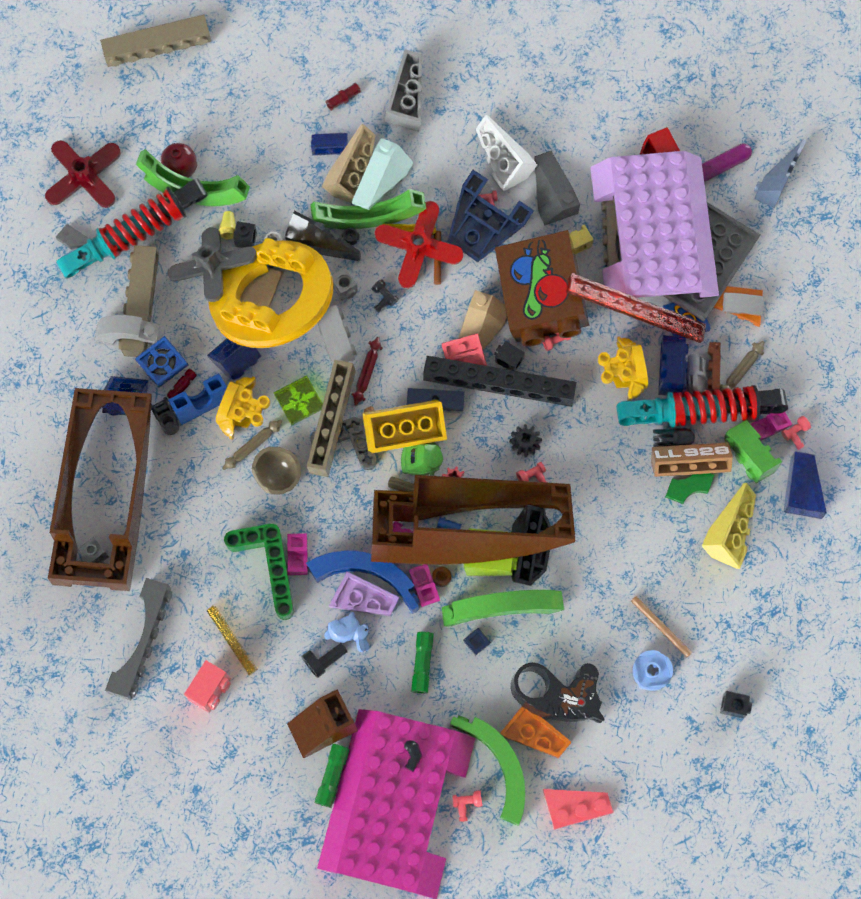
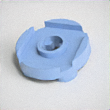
[632,650,673,691]

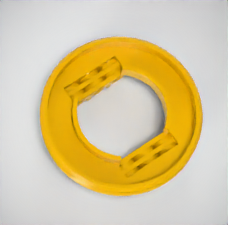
[209,238,333,348]

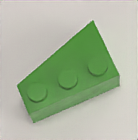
[724,420,782,484]

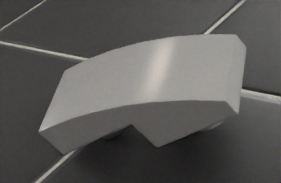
[722,293,764,316]

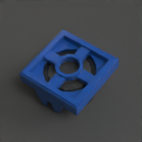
[135,336,189,388]

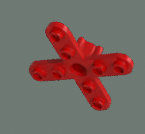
[374,201,463,288]

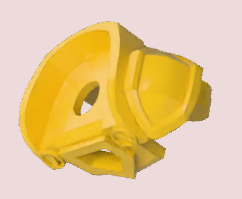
[598,336,648,401]
[216,377,270,440]

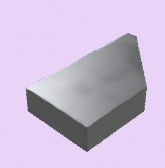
[56,224,89,249]

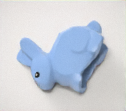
[324,612,369,652]

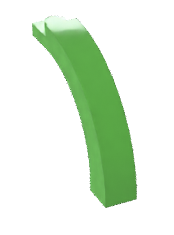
[135,149,250,206]
[310,189,426,229]
[442,590,565,627]
[450,715,525,826]

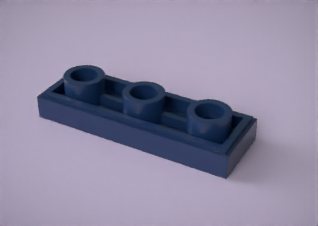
[406,388,465,412]

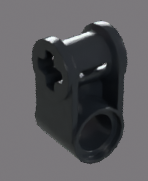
[151,397,179,435]

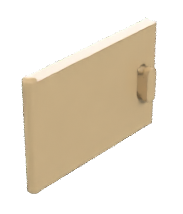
[240,267,283,307]

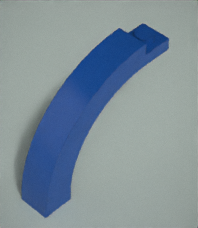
[306,551,420,614]

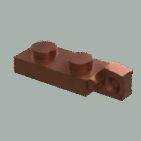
[708,342,721,393]

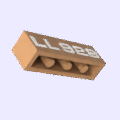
[651,442,733,477]

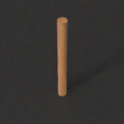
[631,596,692,658]

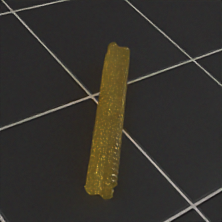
[207,605,258,676]

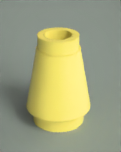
[219,211,236,240]

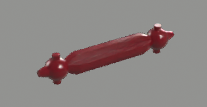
[351,337,383,406]

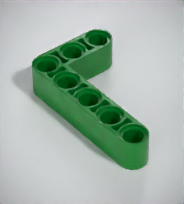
[224,524,294,620]

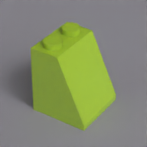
[464,528,518,576]

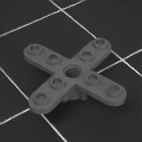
[167,227,257,302]

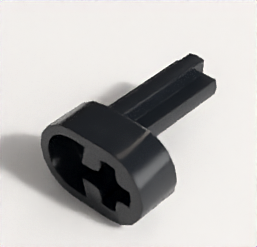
[301,643,348,678]

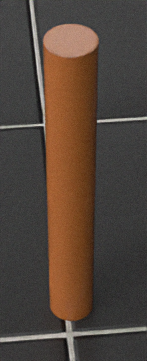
[434,231,441,285]

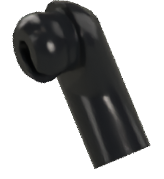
[404,740,422,772]

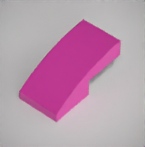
[750,412,792,441]
[287,533,308,576]
[409,564,440,607]

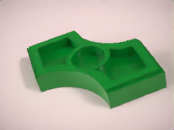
[665,473,714,504]

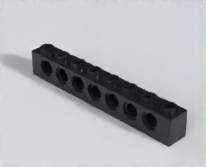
[423,356,577,407]

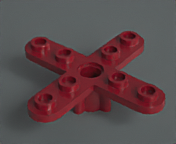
[45,140,121,208]

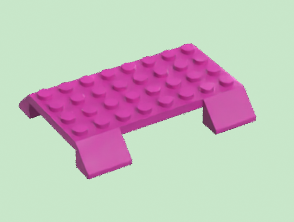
[317,709,475,899]

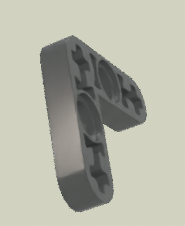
[310,417,377,470]

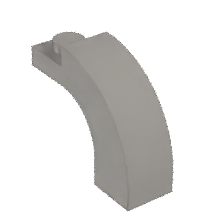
[94,315,159,345]

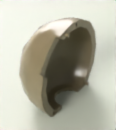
[251,446,301,495]

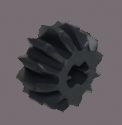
[509,424,542,457]

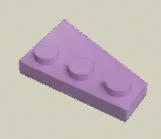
[329,572,400,616]

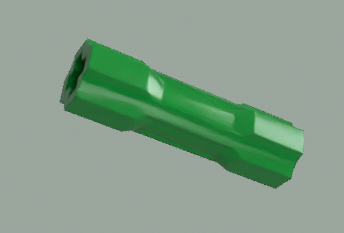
[411,631,434,694]
[314,744,350,808]

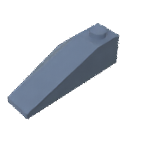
[754,139,807,208]

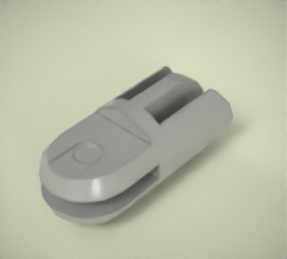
[687,354,706,394]

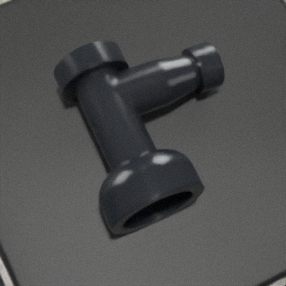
[372,279,399,313]

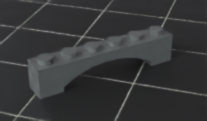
[105,578,172,700]

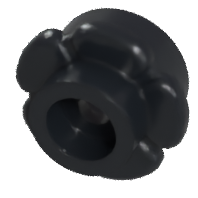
[342,228,360,245]

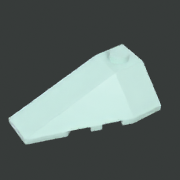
[352,138,413,210]

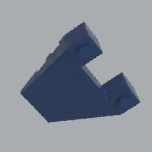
[447,169,534,262]

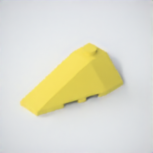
[702,483,756,569]

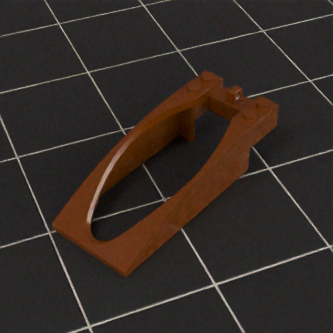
[48,388,152,591]
[371,475,576,565]

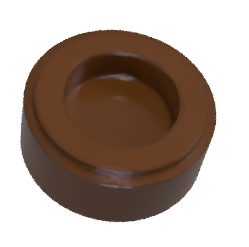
[432,567,451,587]

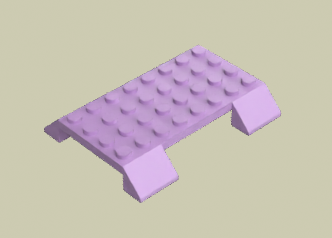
[590,151,719,306]

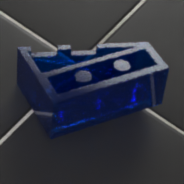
[783,451,827,519]

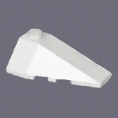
[476,115,537,191]

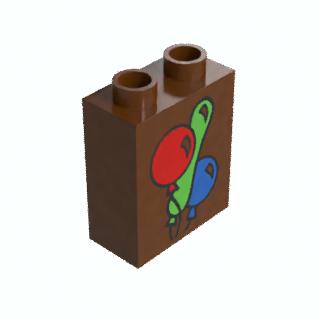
[495,230,590,346]

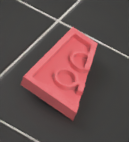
[543,789,613,830]

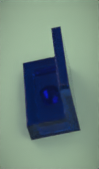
[311,133,348,156]

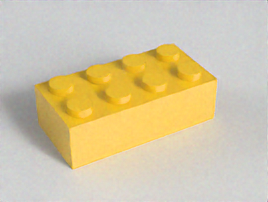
[362,400,447,453]

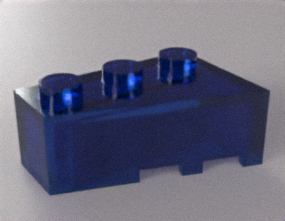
[658,335,689,396]

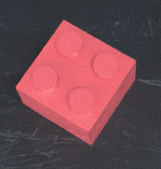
[184,660,231,713]

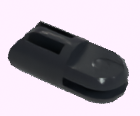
[653,428,695,447]

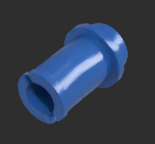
[436,517,462,529]

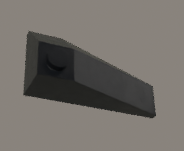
[285,210,361,261]

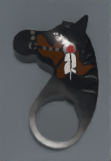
[510,663,605,723]

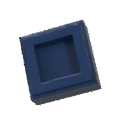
[463,628,491,656]

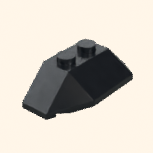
[511,505,551,586]

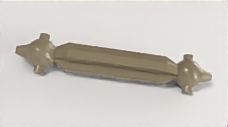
[720,341,765,392]
[222,419,283,470]

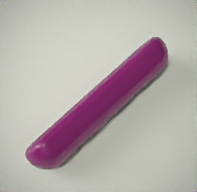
[702,143,752,182]

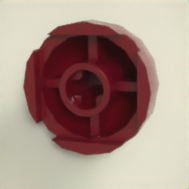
[160,143,197,178]

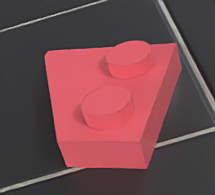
[441,333,487,366]

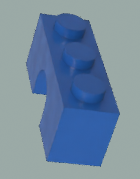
[168,373,227,425]

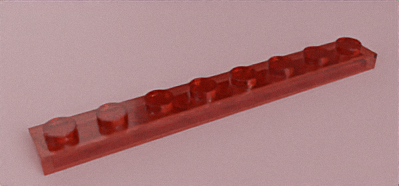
[566,273,706,343]

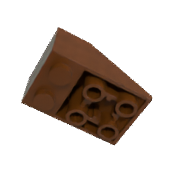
[287,689,358,759]

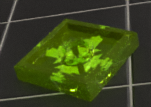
[273,375,323,426]

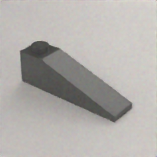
[534,151,580,225]

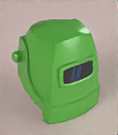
[401,442,443,476]

